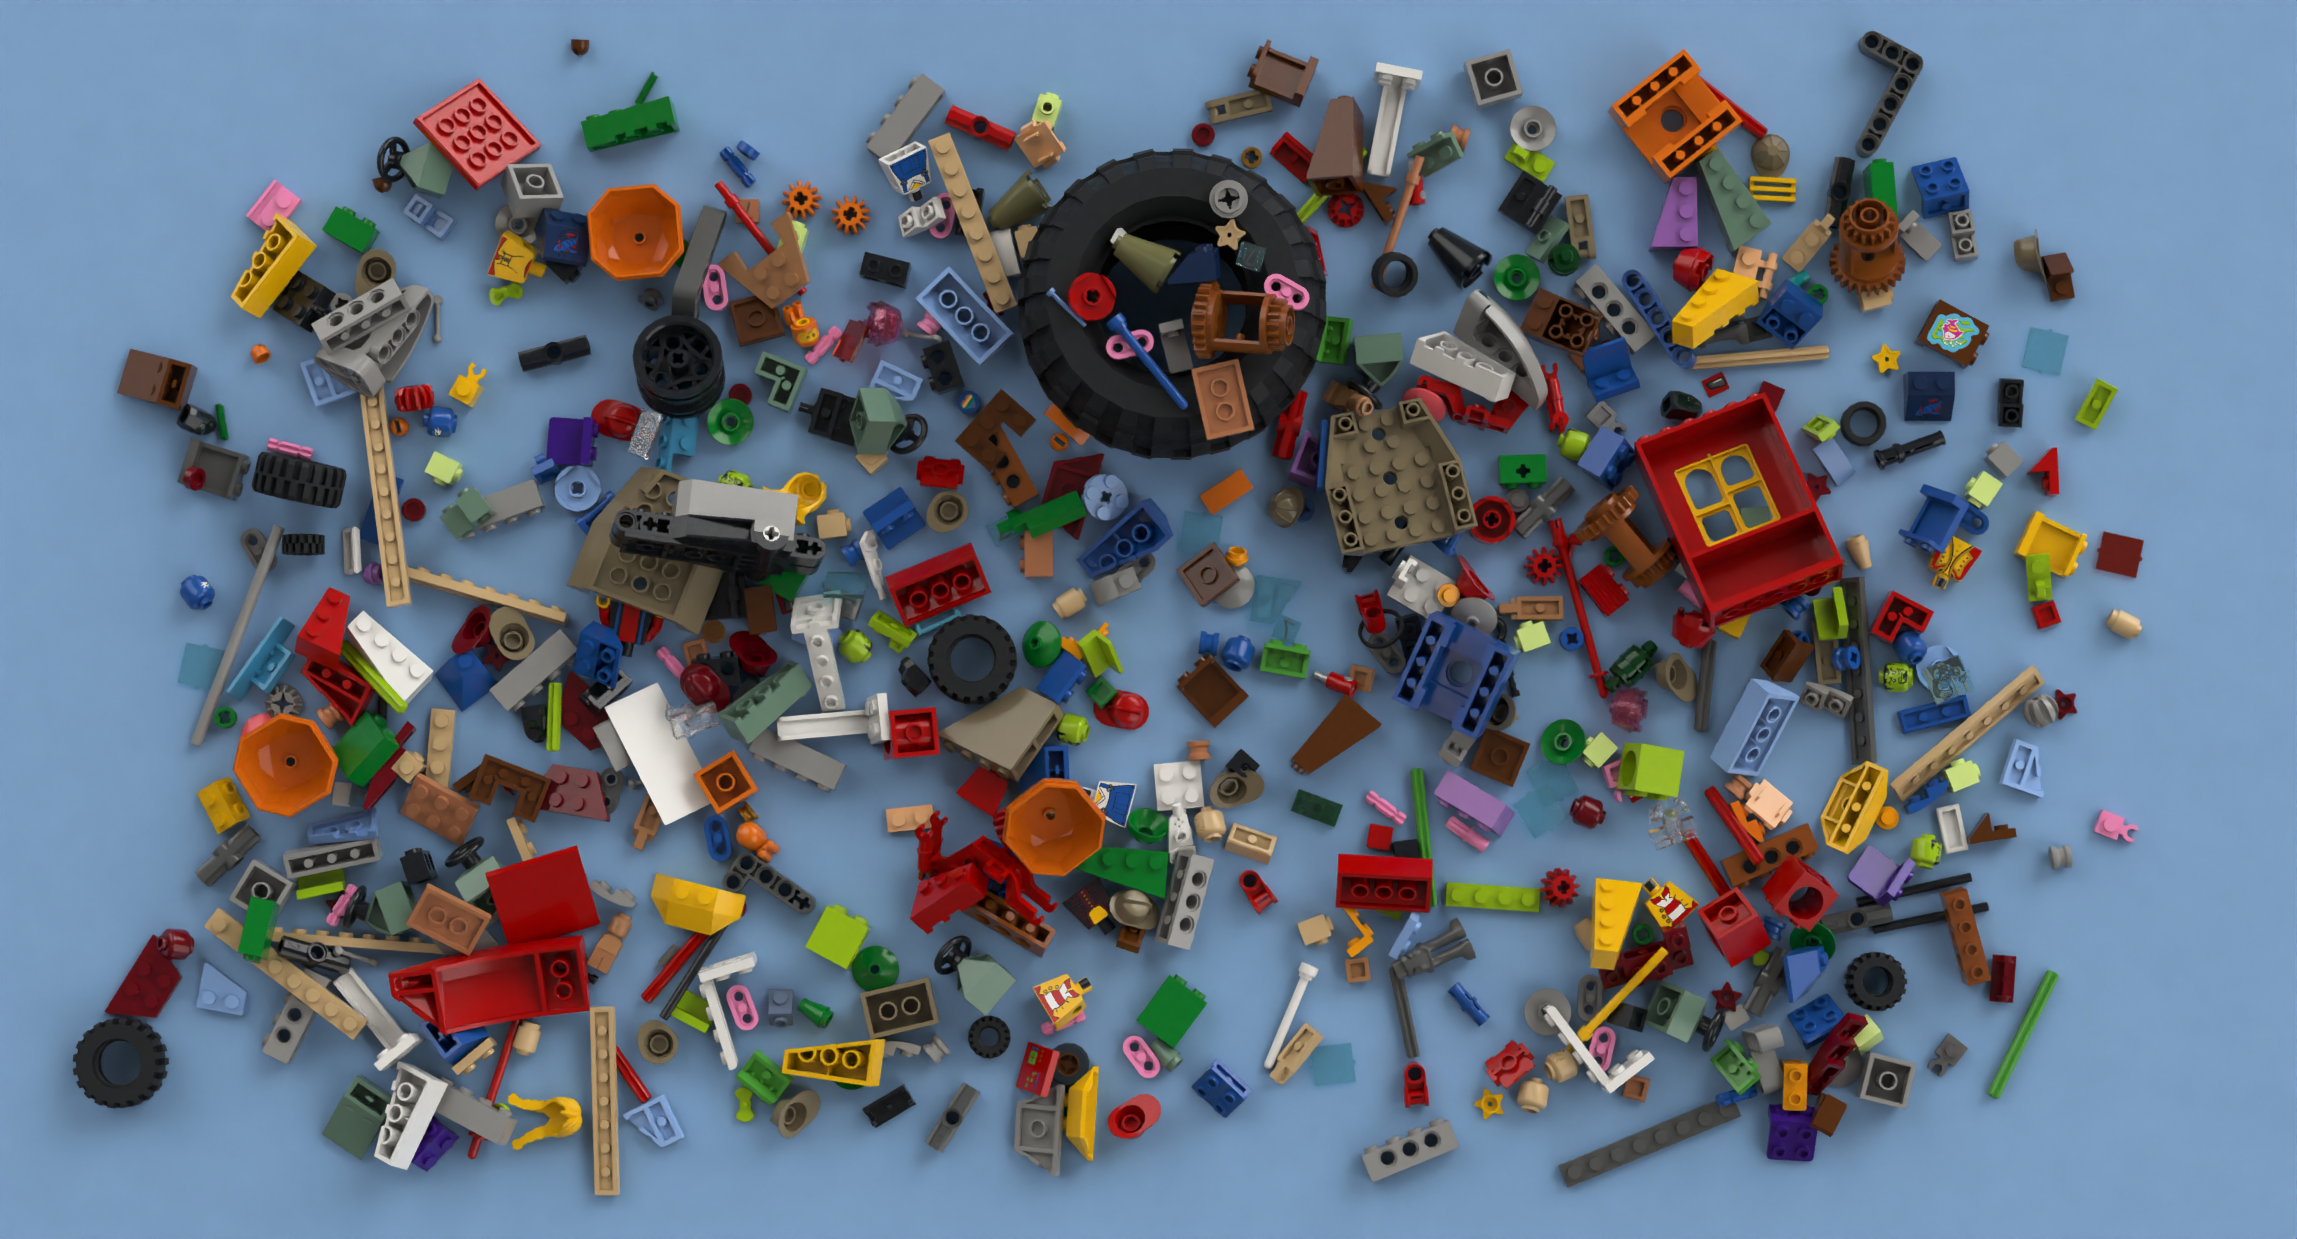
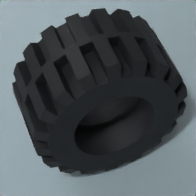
[1844,952,1907,1011]

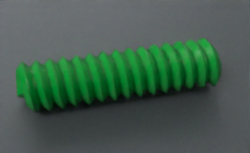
[635,72,658,104]
[215,403,229,440]

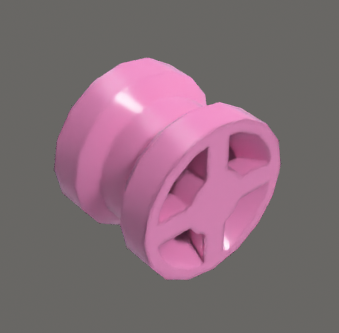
[916,311,943,336]

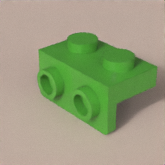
[1316,315,1353,366]
[1259,639,1311,679]
[1710,1038,1761,1096]
[735,1049,794,1106]

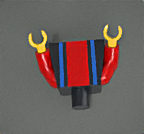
[596,594,664,657]

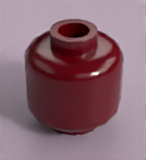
[1569,795,1606,829]
[157,929,194,960]

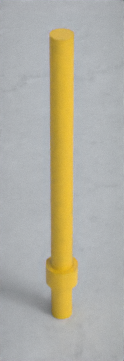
[1566,947,1668,1053]

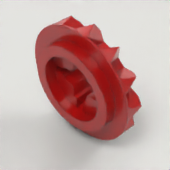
[1327,193,1364,228]

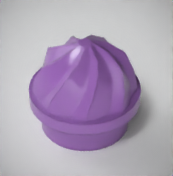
[362,562,384,586]

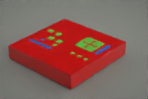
[1015,1042,1060,1097]

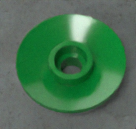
[1493,254,1540,301]
[707,398,754,445]
[1022,621,1062,668]
[1541,719,1586,765]
[1790,922,1836,959]
[852,946,899,991]

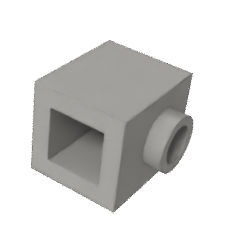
[1983,441,2024,479]

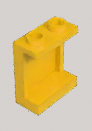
[2013,511,2088,579]

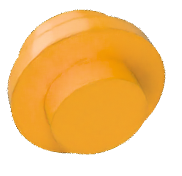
[1225,546,1248,566]
[1437,583,1460,607]
[1875,806,1899,830]

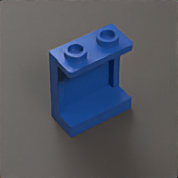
[1898,484,1969,554]

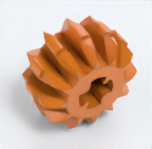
[782,180,822,220]
[831,196,870,235]

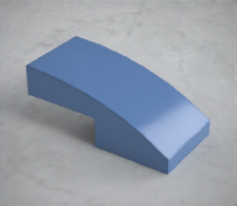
[403,194,457,241]
[1811,438,1855,486]

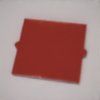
[832,319,871,363]
[2095,531,2144,578]

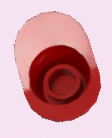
[591,399,646,441]
[1455,555,1495,600]
[1093,689,1149,730]
[1107,1094,1161,1139]

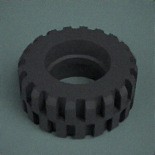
[252,452,347,508]
[927,614,1017,705]
[73,1018,169,1109]

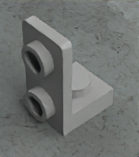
[1898,210,1942,261]
[1158,318,1193,374]

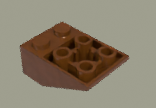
[1520,287,1603,357]
[117,349,198,411]

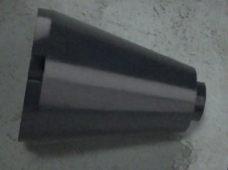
[1428,227,1492,290]

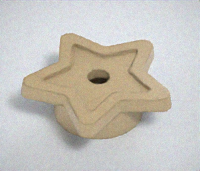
[1215,219,1246,250]

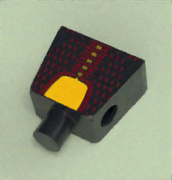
[1062,877,1116,935]

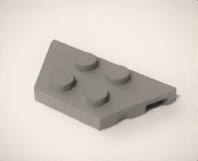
[1014,1084,1065,1176]

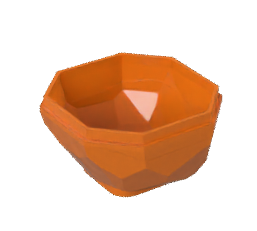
[587,184,684,281]
[233,713,339,818]
[1002,778,1106,876]

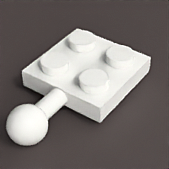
[1154,760,1204,839]

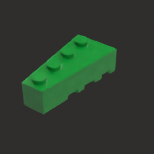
[581,96,680,152]
[1074,847,1168,899]

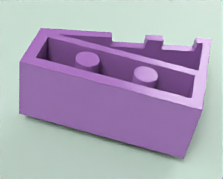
[1648,177,1698,251]
[1433,770,1515,837]

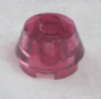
[863,300,903,347]
[1609,687,1648,733]

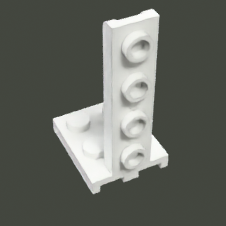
[1367,62,1423,178]
[1387,555,1456,619]
[790,592,845,712]
[776,693,891,745]
[698,951,757,1070]
[333,967,426,1071]
[1543,1005,1655,1093]

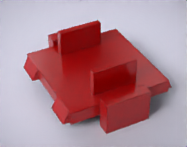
[916,456,965,490]
[1485,1041,1535,1090]

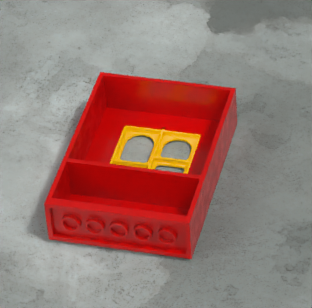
[1634,392,1843,630]

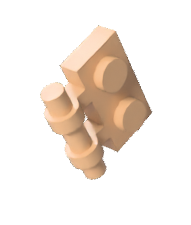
[1732,246,1778,300]

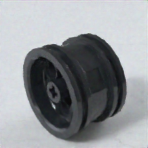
[633,315,726,419]

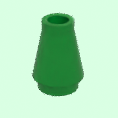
[797,998,834,1028]

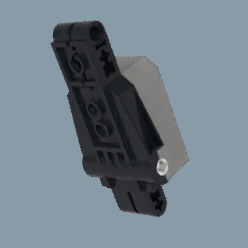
[609,479,826,582]

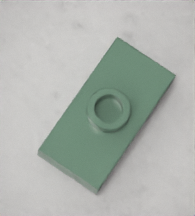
[1525,215,1570,264]

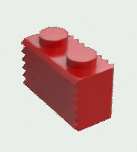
[1577,563,1630,618]

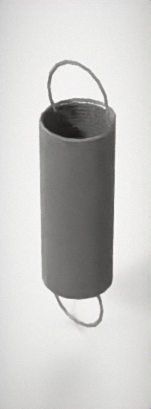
[656,940,682,970]

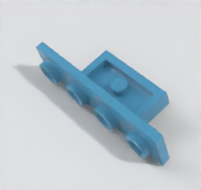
[655,415,700,472]
[226,616,296,701]

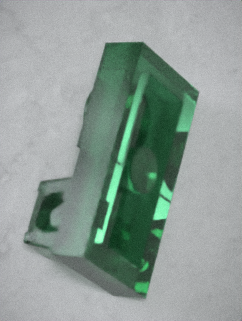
[1291,789,1343,827]

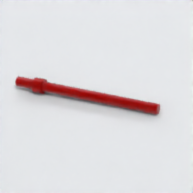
[714,180,807,296]

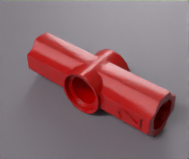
[944,105,1016,152]
[1272,390,1308,461]

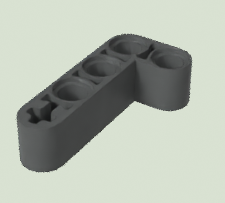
[722,853,816,914]

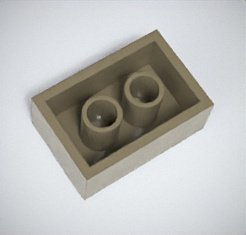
[860,977,940,1040]

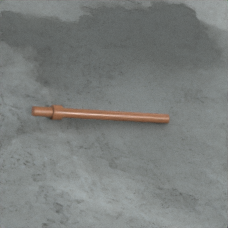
[1371,155,1425,289]

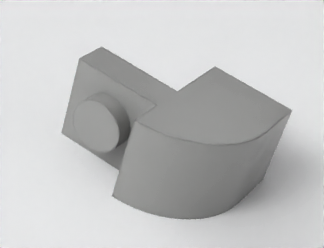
[1090,566,1141,607]
[1438,729,1476,768]

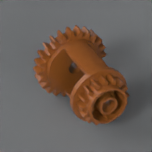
[1829,198,1906,297]
[1191,281,1295,359]
[1574,485,1675,589]

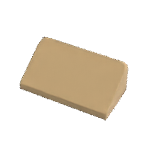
[1224,822,1277,864]

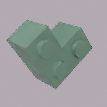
[754,351,808,414]
[440,487,497,541]

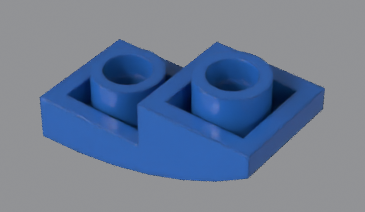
[1904,778,1949,815]

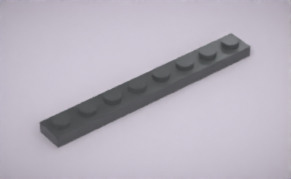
[1840,577,1877,765]
[1558,1100,1741,1187]

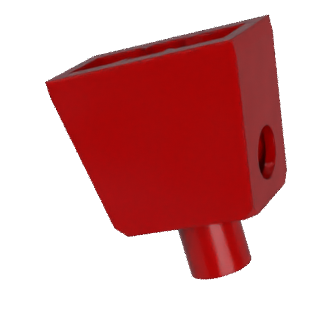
[956,766,1009,817]

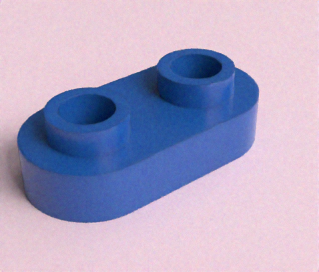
[1959,498,1989,535]
[704,815,733,862]

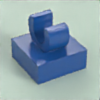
[531,453,560,485]

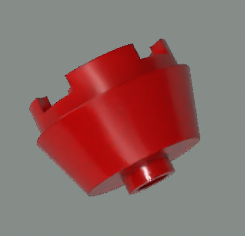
[1673,248,1714,292]
[1672,607,1716,648]

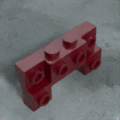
[1598,921,1694,990]

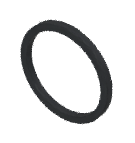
[1358,609,1404,649]

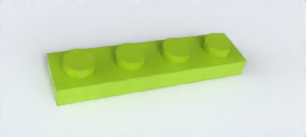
[1445,882,1540,912]

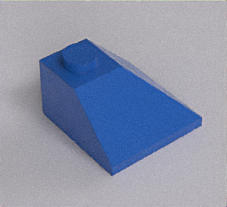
[434,648,498,712]
[1783,945,1829,1003]

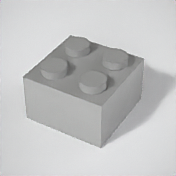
[1463,49,1523,110]
[501,163,564,218]
[228,859,298,918]
[1855,1051,1917,1110]

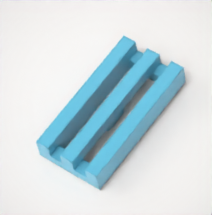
[914,607,962,636]

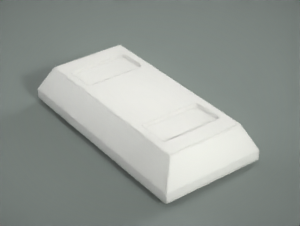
[342,527,362,575]
[1936,804,1969,854]

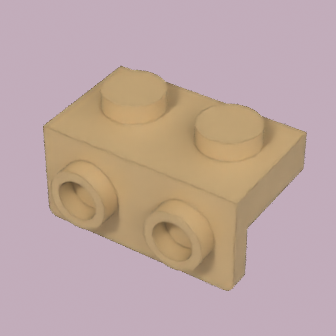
[452,1036,498,1075]

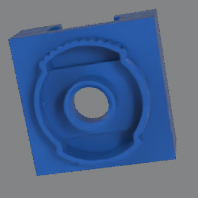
[1391,611,1521,739]

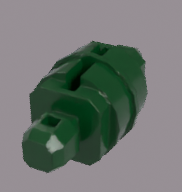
[1548,243,1580,276]
[1605,640,1658,693]

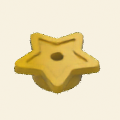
[1871,344,1901,374]
[1474,1089,1503,1119]

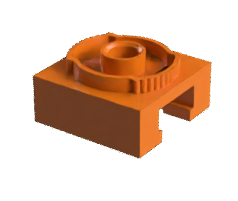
[1608,49,1742,184]

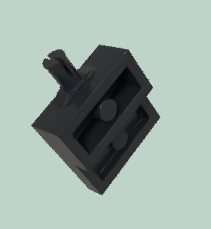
[273,271,336,333]
[798,388,856,447]

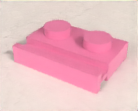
[246,179,302,231]

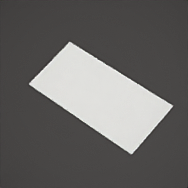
[604,683,711,825]

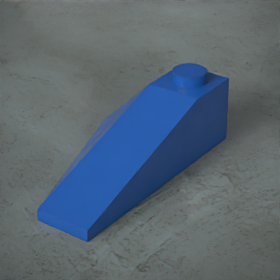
[1077,498,1174,578]

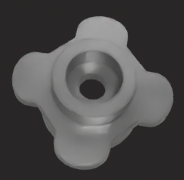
[637,288,664,311]

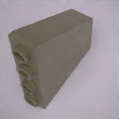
[938,687,1064,782]

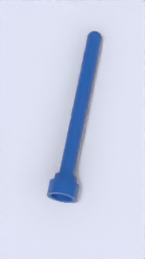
[1106,312,1188,410]

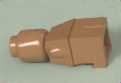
[1321,380,1373,417]
[587,912,632,974]

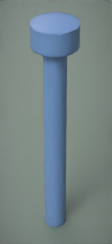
[1046,287,1087,327]

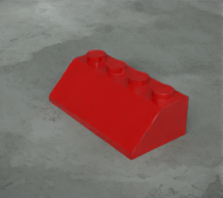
[885,543,992,627]
[1335,854,1433,913]

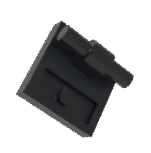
[1498,171,1562,235]
[704,571,747,621]

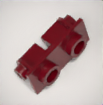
[1989,954,2016,1003]

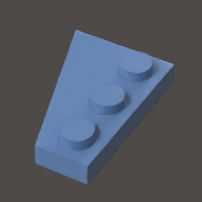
[307,808,379,845]

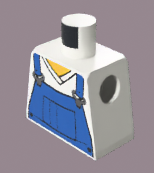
[878,141,931,202]
[1083,781,1137,828]

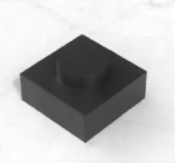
[1744,316,1773,343]

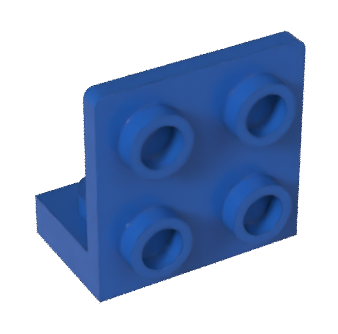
[1911,157,1970,219]
[1582,337,1640,402]

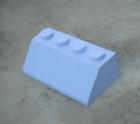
[915,266,1015,365]
[1710,678,1800,776]

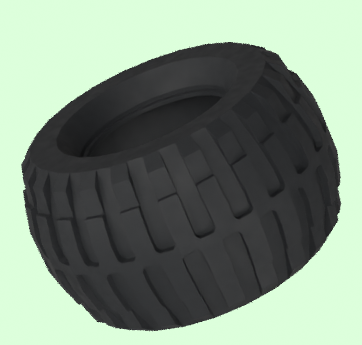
[1018,148,1326,460]

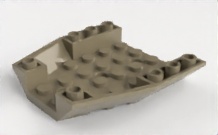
[1324,397,1478,556]
[567,467,724,635]

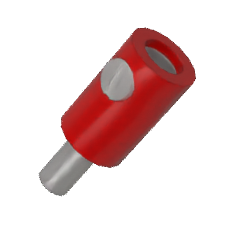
[1405,160,1426,206]
[1314,671,1358,697]

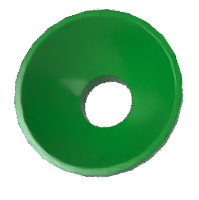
[1127,808,1169,844]

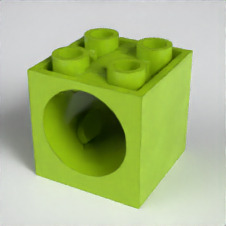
[1616,743,1685,801]
[805,903,872,969]

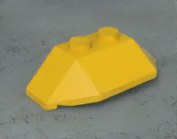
[1820,761,1888,854]
[650,873,746,935]
[1062,1066,1099,1161]

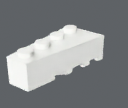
[1410,331,1516,402]
[345,611,433,704]
[374,1061,448,1170]

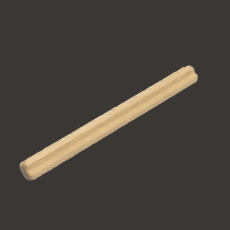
[1692,345,1829,370]

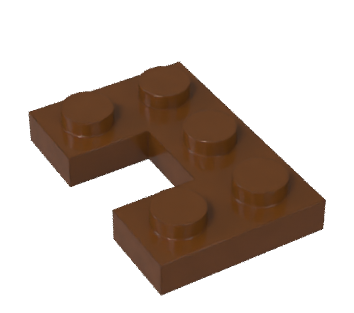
[955,389,1036,472]
[468,754,551,823]

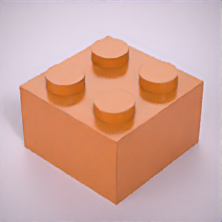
[693,750,760,815]

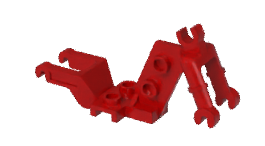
[1416,363,1569,435]
[915,810,1058,926]

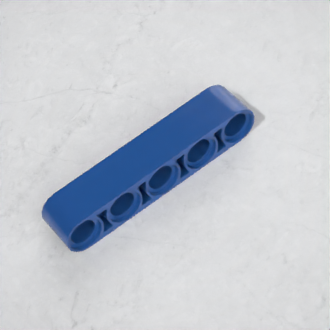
[1622,269,1697,369]

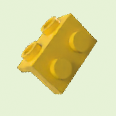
[197,777,250,834]

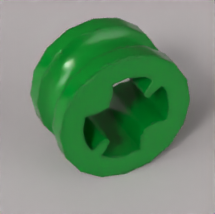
[1807,284,1828,304]
[1603,546,1625,567]
[214,707,237,728]
[1631,924,1654,945]

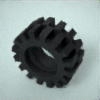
[282,534,325,556]
[968,1016,1011,1059]

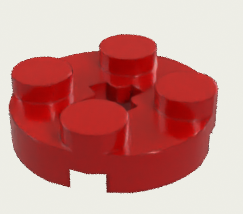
[1067,272,1116,322]

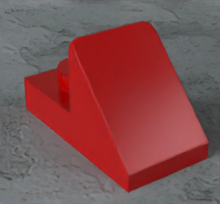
[2026,447,2060,496]

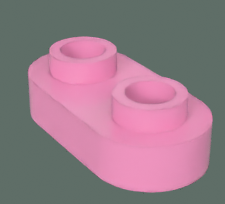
[929,193,956,239]
[703,265,729,312]
[1264,274,1309,311]
[1106,330,1154,360]
[726,985,759,1030]
[1588,1026,1616,1071]
[1123,1035,1160,1078]

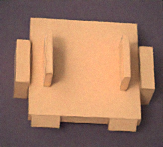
[1014,119,1066,169]
[1744,779,1793,830]

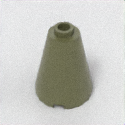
[988,170,1054,230]
[1111,233,1181,294]

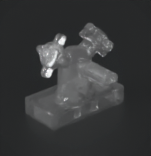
[665,701,720,740]
[1648,798,1701,851]

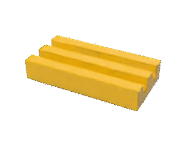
[1748,176,1796,203]

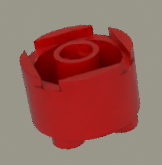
[1468,496,1515,545]

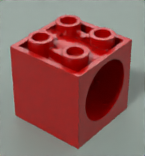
[883,707,940,760]
[1761,853,1839,932]
[1697,887,1772,968]

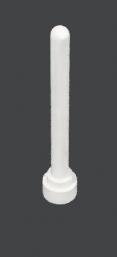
[1264,962,1319,1070]

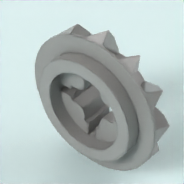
[1209,180,1248,219]
[264,685,303,718]

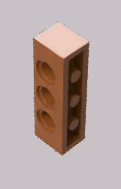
[990,426,1039,509]
[1719,823,1819,889]
[1939,887,1991,986]
[963,890,1056,958]

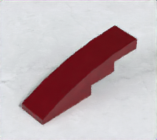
[363,721,416,813]
[1807,1012,1868,1096]

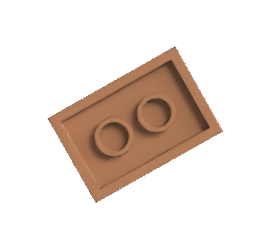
[1191,359,1254,441]
[400,773,481,846]
[406,883,491,956]

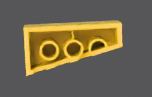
[231,212,317,318]
[1672,268,1759,349]
[1590,878,1642,970]
[781,1039,885,1086]

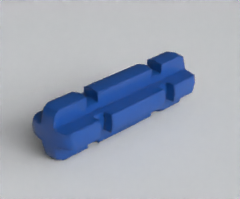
[720,147,756,188]
[1715,1085,1758,1107]

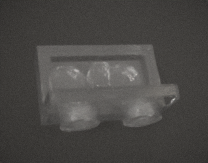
[627,408,664,460]

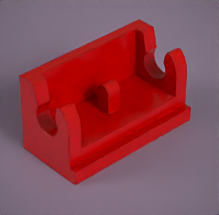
[1269,131,1313,184]

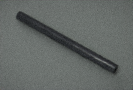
[1856,873,1972,907]
[1872,902,1989,934]
[659,926,728,1021]

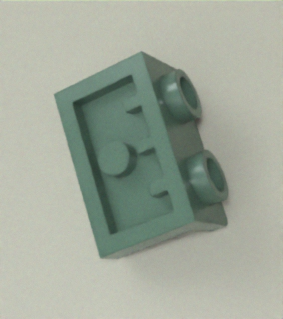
[1407,130,1465,178]

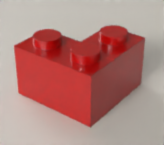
[1868,590,1934,644]

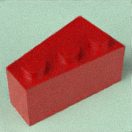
[295,587,350,671]
[301,659,375,726]
[910,863,990,935]

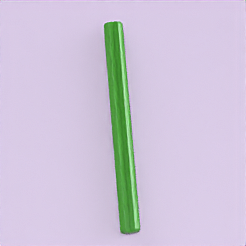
[1410,768,1437,907]
[1987,970,2059,1099]

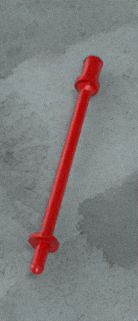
[1547,518,1609,699]
[468,1019,522,1160]

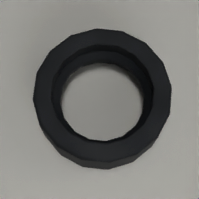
[1371,251,1418,297]
[1840,401,1887,446]

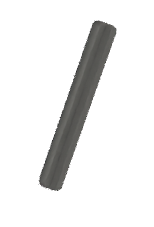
[1694,640,1717,732]
[1389,967,1420,1058]

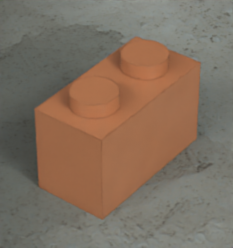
[1020,530,1053,578]

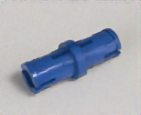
[1448,982,1490,1027]

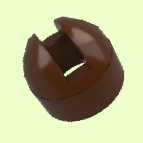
[571,39,589,55]
[372,177,392,193]

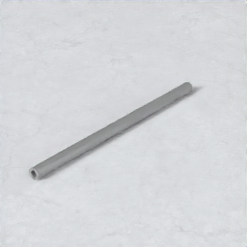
[190,524,285,746]

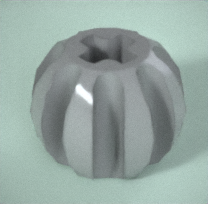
[2023,694,2059,728]

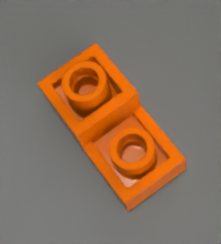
[1044,403,1091,446]
[1199,469,1254,515]
[1727,800,1766,843]

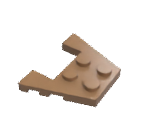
[718,212,811,309]

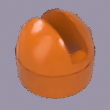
[250,344,271,364]
[390,418,410,437]
[1050,433,1069,452]

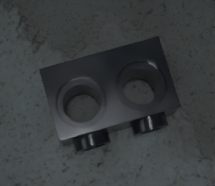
[859,252,912,289]
[920,340,965,395]
[691,651,742,686]
[400,847,438,885]

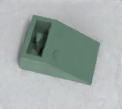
[322,1075,392,1160]

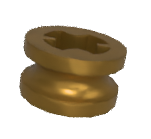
[1241,147,1262,169]
[737,802,759,822]

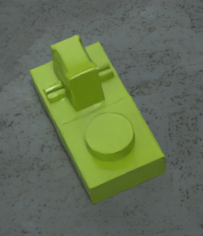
[1503,142,1555,183]
[2074,378,2118,430]
[1801,414,1840,442]
[2025,552,2052,602]
[867,609,918,654]

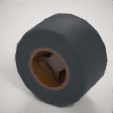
[1053,1043,1089,1086]

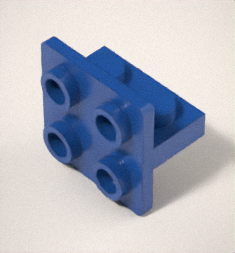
[863,487,926,550]
[1787,994,1844,1050]
[1191,1058,1252,1118]

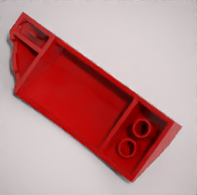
[388,935,590,1036]

